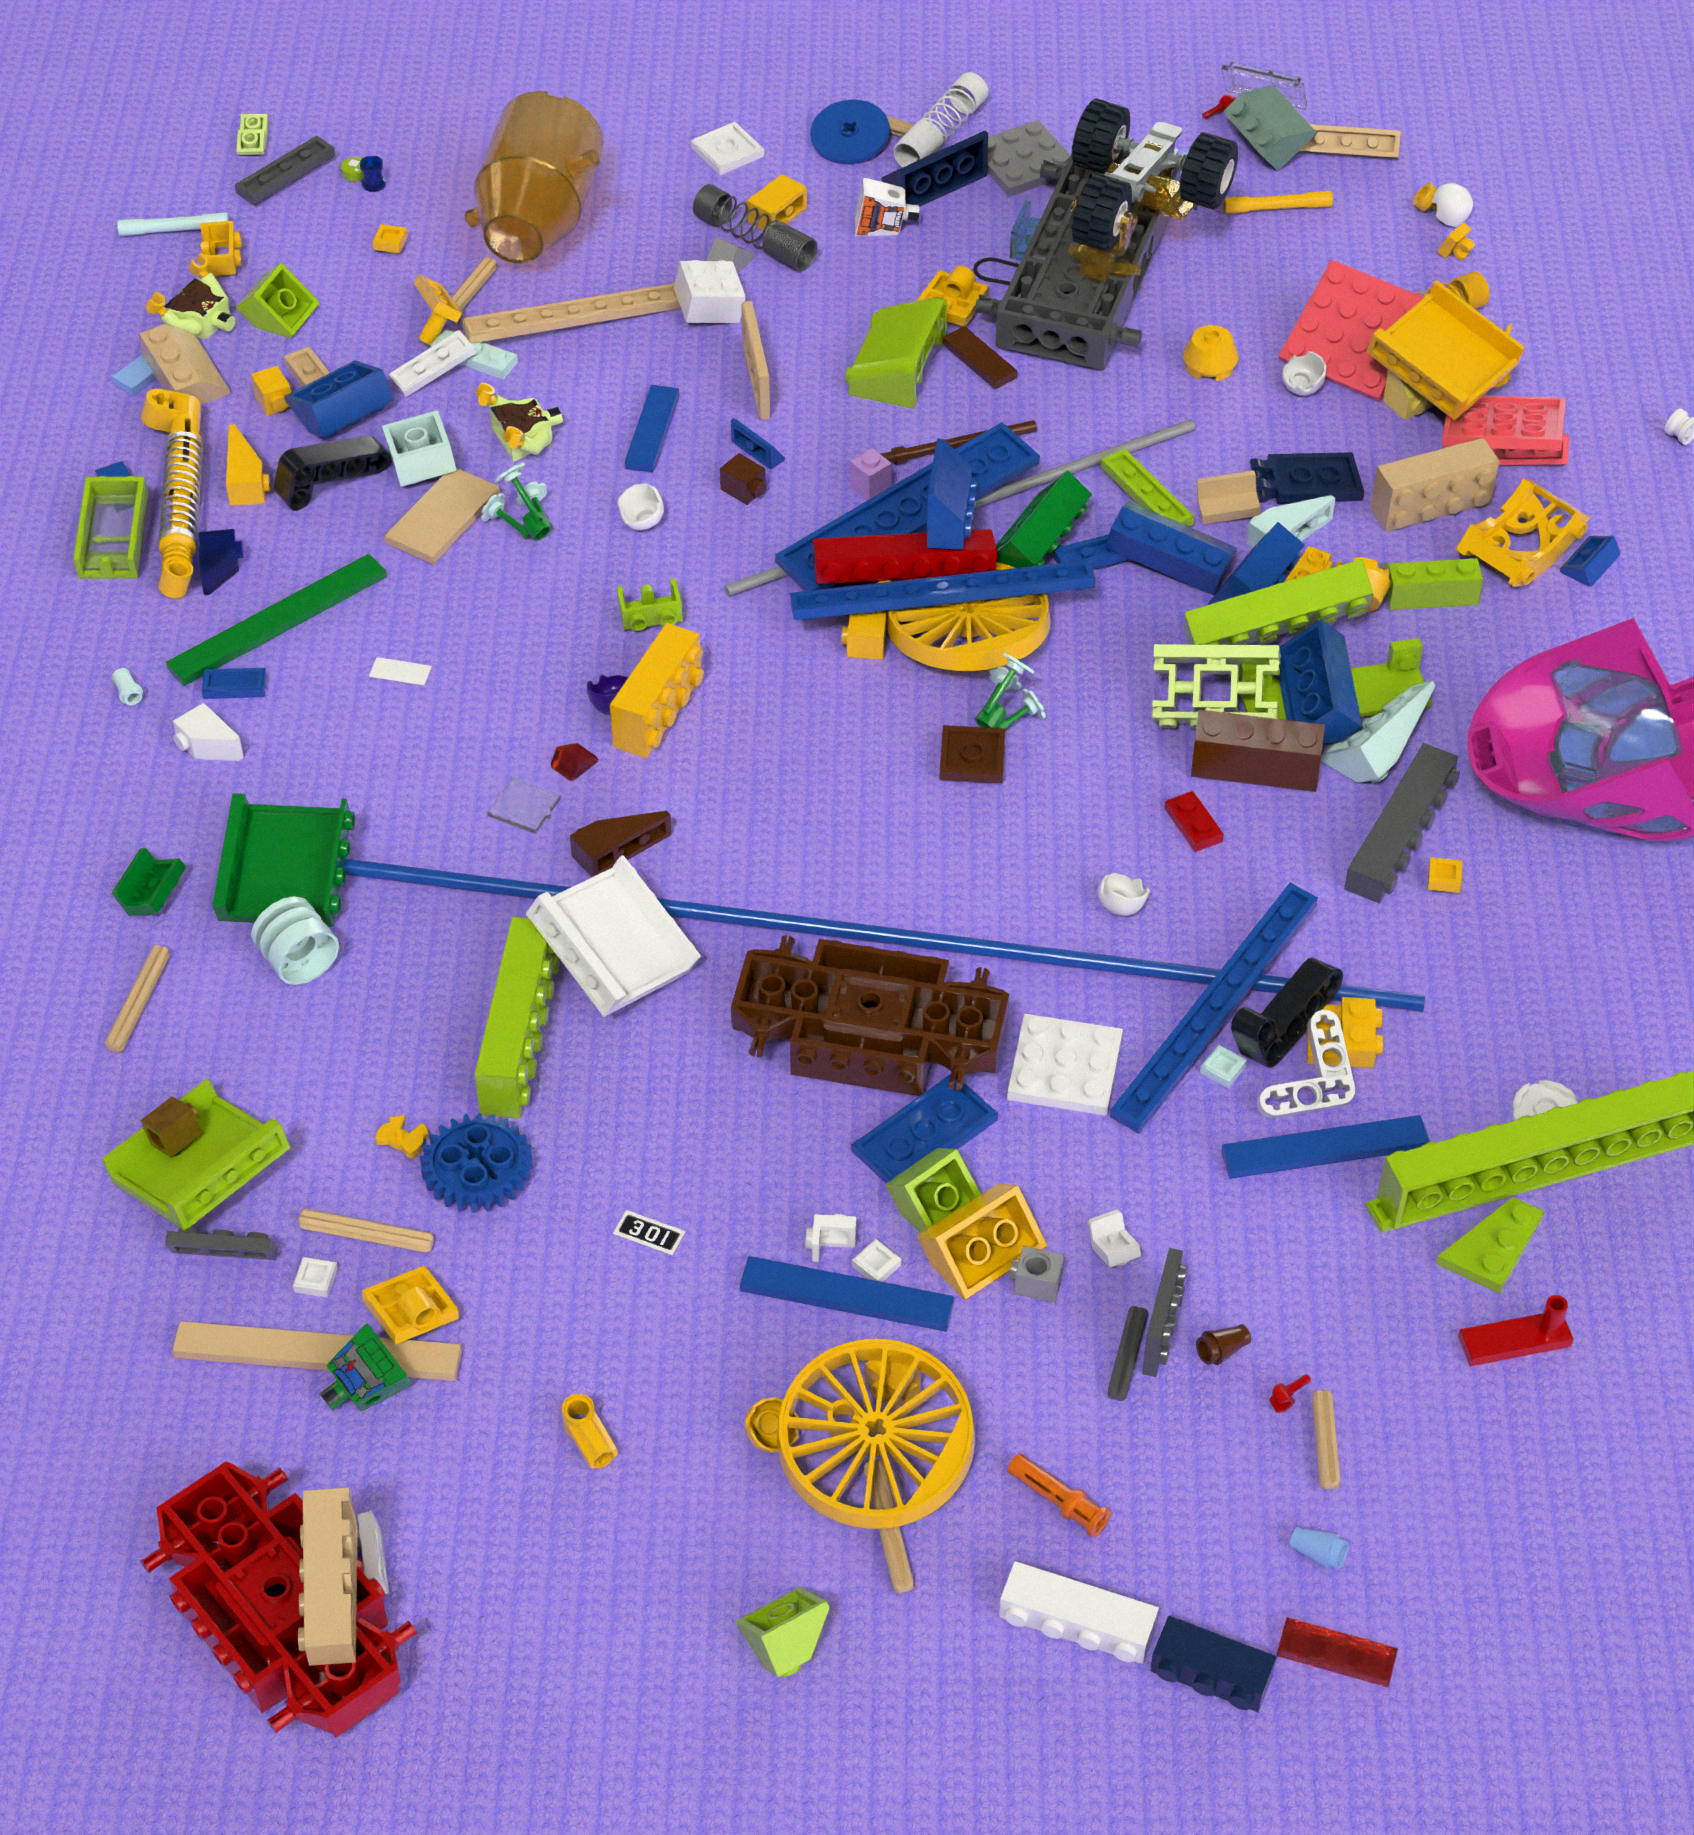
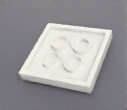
[1007,1014,1123,1116]

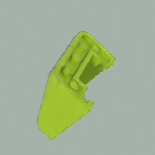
[845,297,947,409]

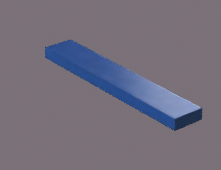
[1221,1115,1430,1179]
[740,1256,954,1332]

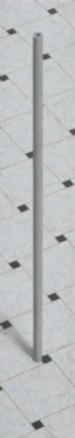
[724,419,1195,597]

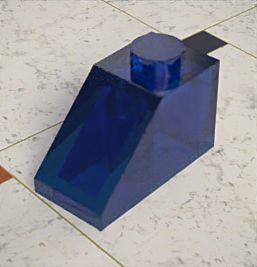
[199,529,244,595]

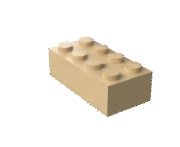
[1370,438,1500,532]

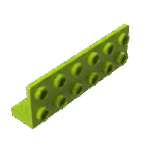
[1239,638,1432,720]

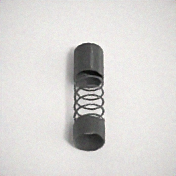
[693,184,818,271]

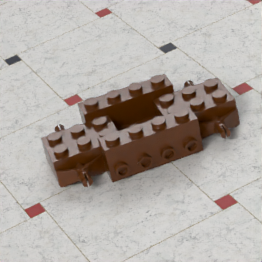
[731,935,1010,1096]

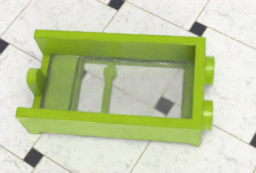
[73,476,149,579]

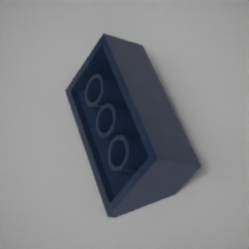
[881,130,988,207]

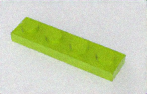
[1101,448,1194,526]

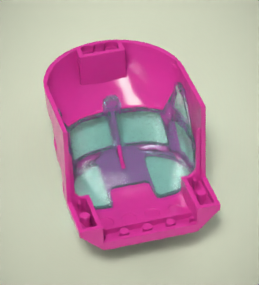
[1467,618,1694,841]

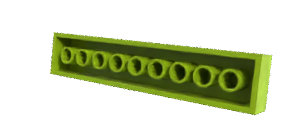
[1376,1071,1694,1230]

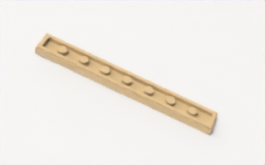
[462,283,681,343]
[172,1321,462,1381]

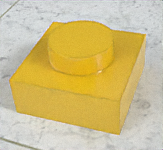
[373,224,408,254]
[1427,857,1463,893]

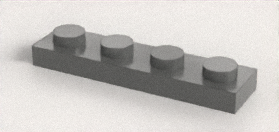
[235,135,335,205]

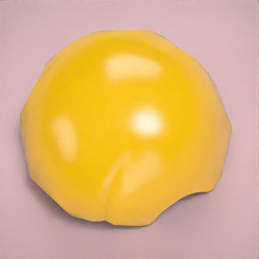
[745,1397,799,1453]

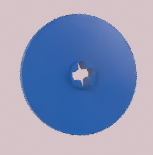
[810,99,890,164]

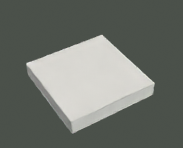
[691,122,764,175]

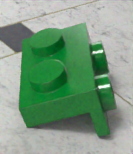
[112,848,186,916]

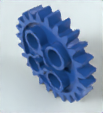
[420,1113,533,1213]

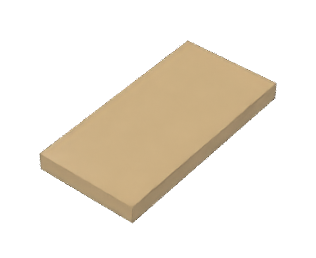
[741,301,770,420]
[384,468,501,565]

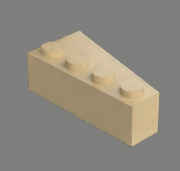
[298,1487,357,1666]

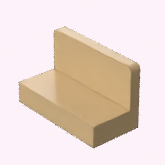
[1197,471,1261,525]

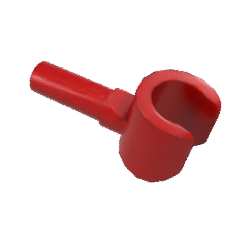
[1202,94,1236,119]
[1269,1374,1311,1413]

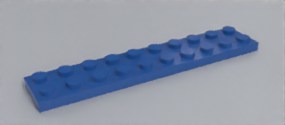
[775,422,1040,591]

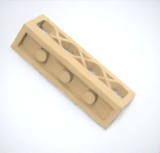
[1299,124,1401,158]

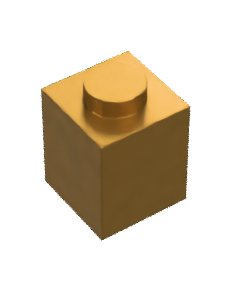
[140,1096,203,1157]

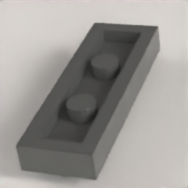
[165,1227,278,1260]

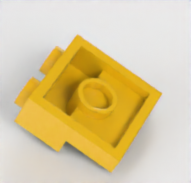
[1306,997,1383,1068]

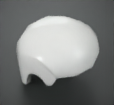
[1432,183,1473,227]
[1282,351,1327,396]
[618,483,664,531]
[1098,873,1150,916]

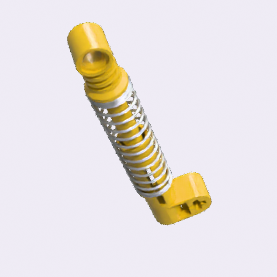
[140,388,203,599]

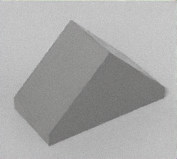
[706,237,755,274]

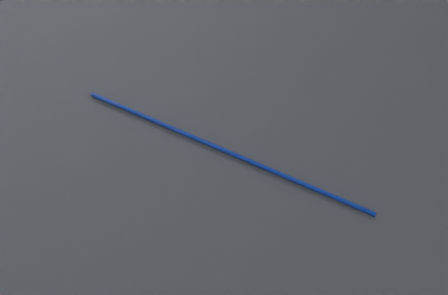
[343,858,1425,1012]

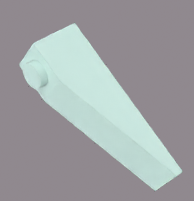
[1321,681,1435,783]

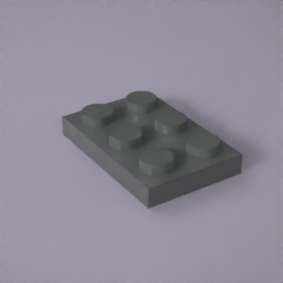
[1142,1248,1188,1377]

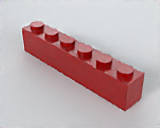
[813,529,997,584]

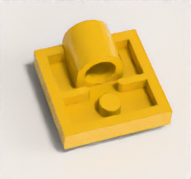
[917,265,989,326]
[362,1265,459,1345]

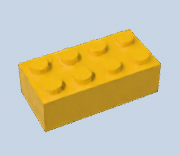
[610,623,704,758]

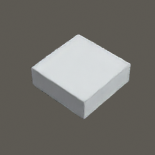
[852,1239,901,1282]
[293,1257,338,1298]

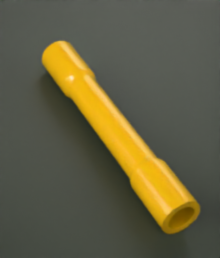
[1223,191,1333,214]

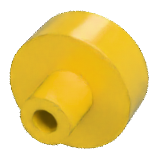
[1413,183,1438,211]

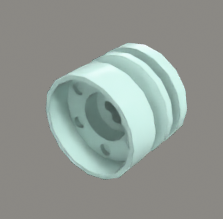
[251,896,339,985]

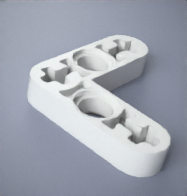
[1257,1010,1355,1119]

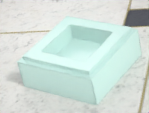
[1200,1044,1247,1089]

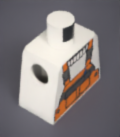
[854,178,919,236]

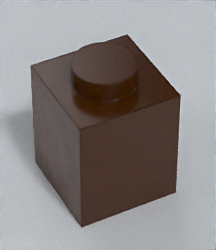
[720,453,766,505]

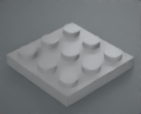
[987,120,1071,197]

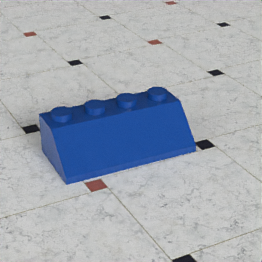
[927,438,977,549]
[1106,501,1238,595]
[1278,619,1362,743]

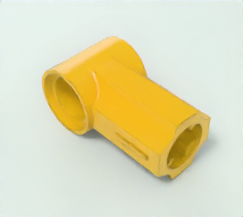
[562,1394,618,1469]

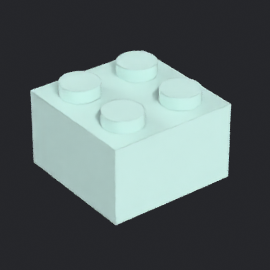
[382,410,457,486]

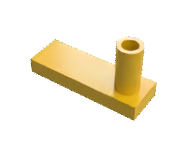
[414,274,462,345]

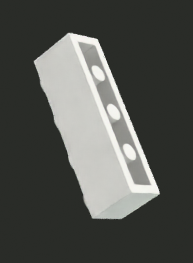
[999,1561,1159,1664]

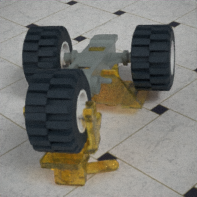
[1068,98,1238,281]

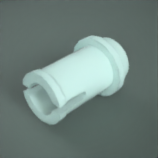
[111,668,143,706]

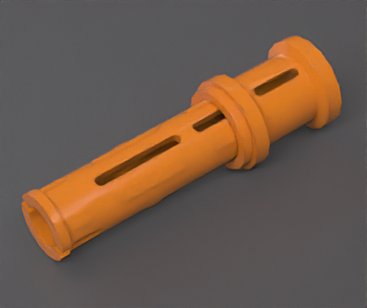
[1007,1453,1111,1538]

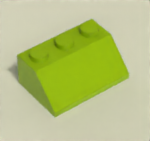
[1379,558,1483,610]

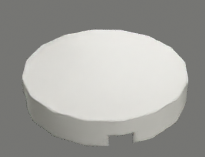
[1511,1080,1578,1121]

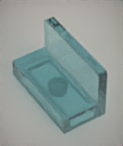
[1010,200,1040,260]

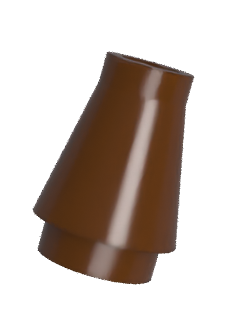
[1196,1324,1251,1365]

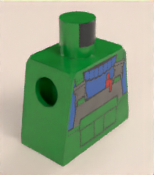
[319,1323,413,1411]

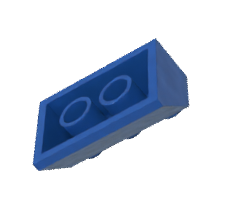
[284,360,393,438]
[1208,522,1305,605]

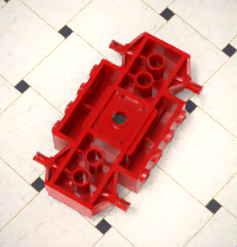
[140,1461,417,1738]

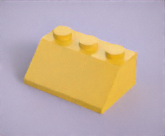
[917,1183,1047,1299]

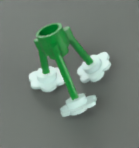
[481,463,552,541]
[975,653,1046,730]

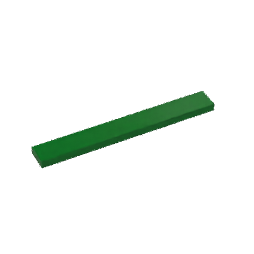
[166,553,386,686]

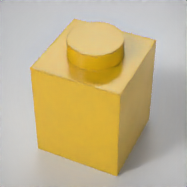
[251,366,291,416]

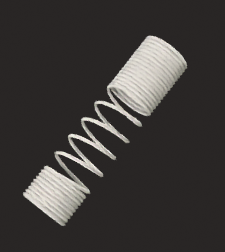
[893,72,988,167]

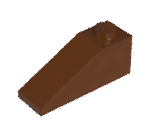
[570,810,672,877]

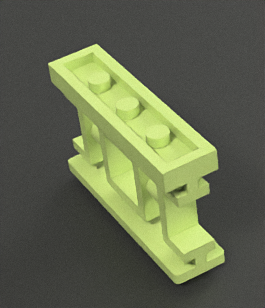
[1152,644,1281,729]

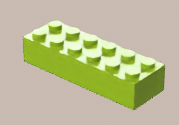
[1183,559,1373,645]
[475,917,560,1119]

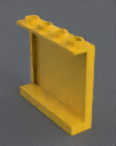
[1366,280,1525,420]

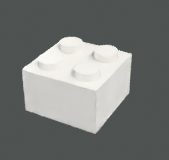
[674,260,746,323]

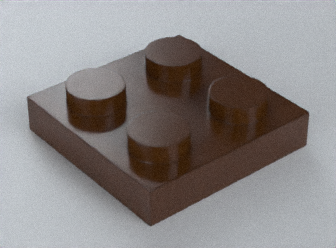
[939,725,1005,783]

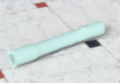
[117,213,229,236]

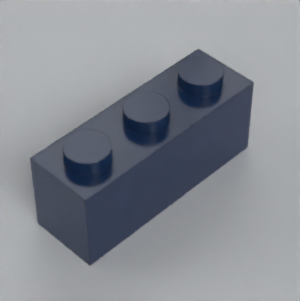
[1150,1616,1277,1713]

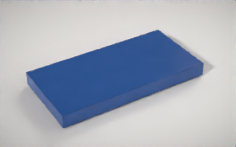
[851,1074,998,1183]

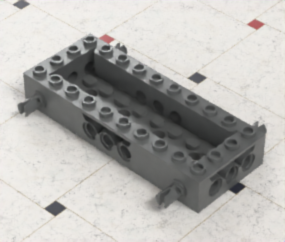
[975,152,1199,370]

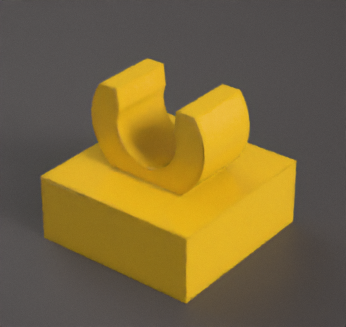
[1437,222,1475,261]

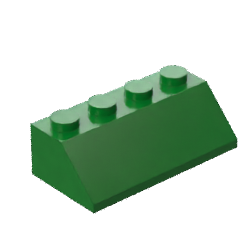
[996,470,1093,568]

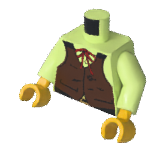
[146,254,235,339]
[475,383,563,462]

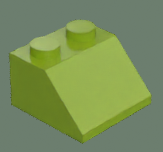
[236,262,320,338]
[885,1148,981,1233]

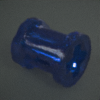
[360,156,386,192]

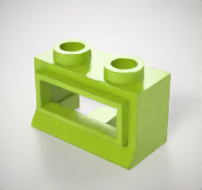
[616,578,683,631]

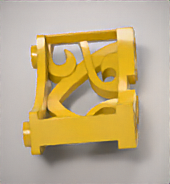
[1455,478,1590,587]

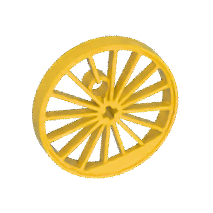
[887,562,1051,671]
[777,1339,975,1529]

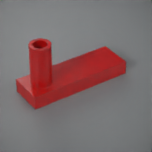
[1458,1295,1574,1366]

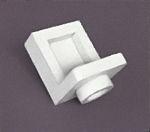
[1088,1210,1141,1268]
[805,1214,856,1262]

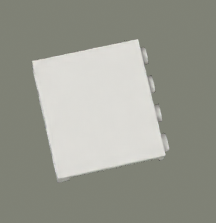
[526,855,701,1017]

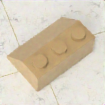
[139,324,230,405]

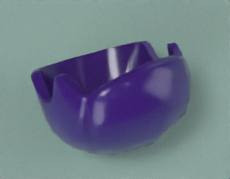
[587,675,628,715]

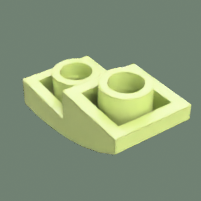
[236,114,269,155]

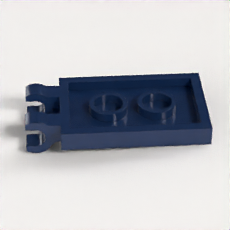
[1249,452,1364,503]

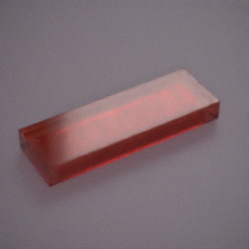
[1277,1617,1398,1687]

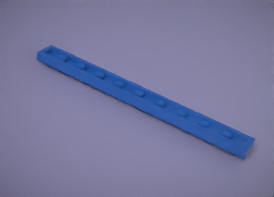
[790,560,1095,620]
[1110,882,1318,1133]

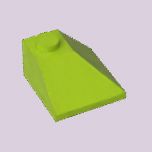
[735,1586,830,1677]

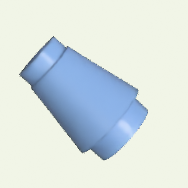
[1290,1527,1349,1570]

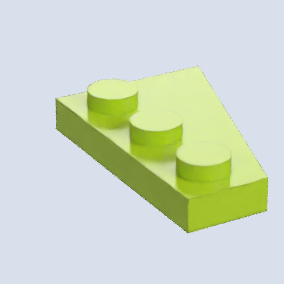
[1436,1197,1545,1294]

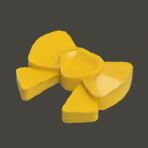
[375,1115,429,1158]

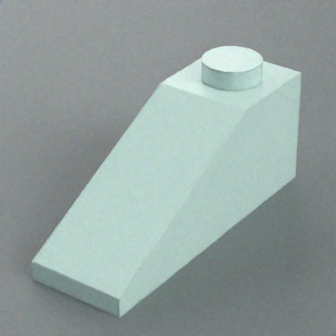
[1247,495,1335,548]

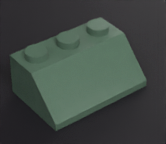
[1223,86,1317,171]

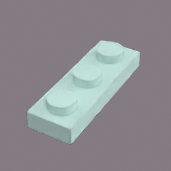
[430,329,518,380]

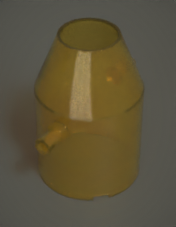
[465,91,604,263]

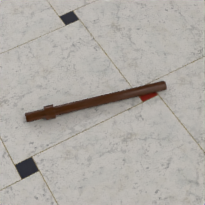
[881,420,1037,465]

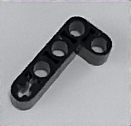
[274,436,391,511]
[1231,957,1343,1068]

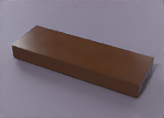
[942,326,1017,389]

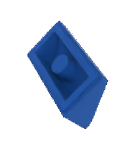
[731,418,785,469]
[1560,536,1620,586]

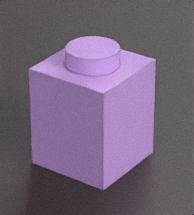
[850,448,892,500]

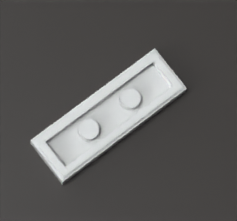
[389,330,476,398]

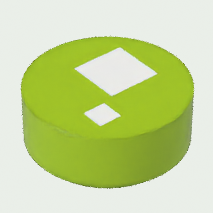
[341,157,368,182]

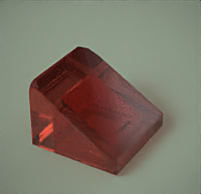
[551,743,598,781]

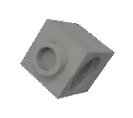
[1009,1246,1064,1303]

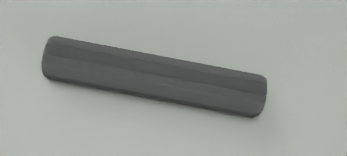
[1107,1306,1148,1401]

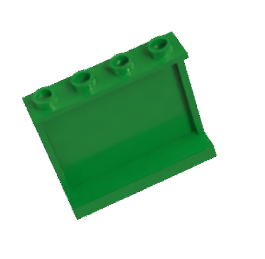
[212,793,355,927]

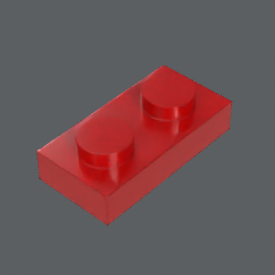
[1164,791,1224,852]

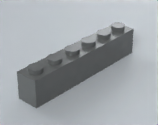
[1344,743,1460,904]

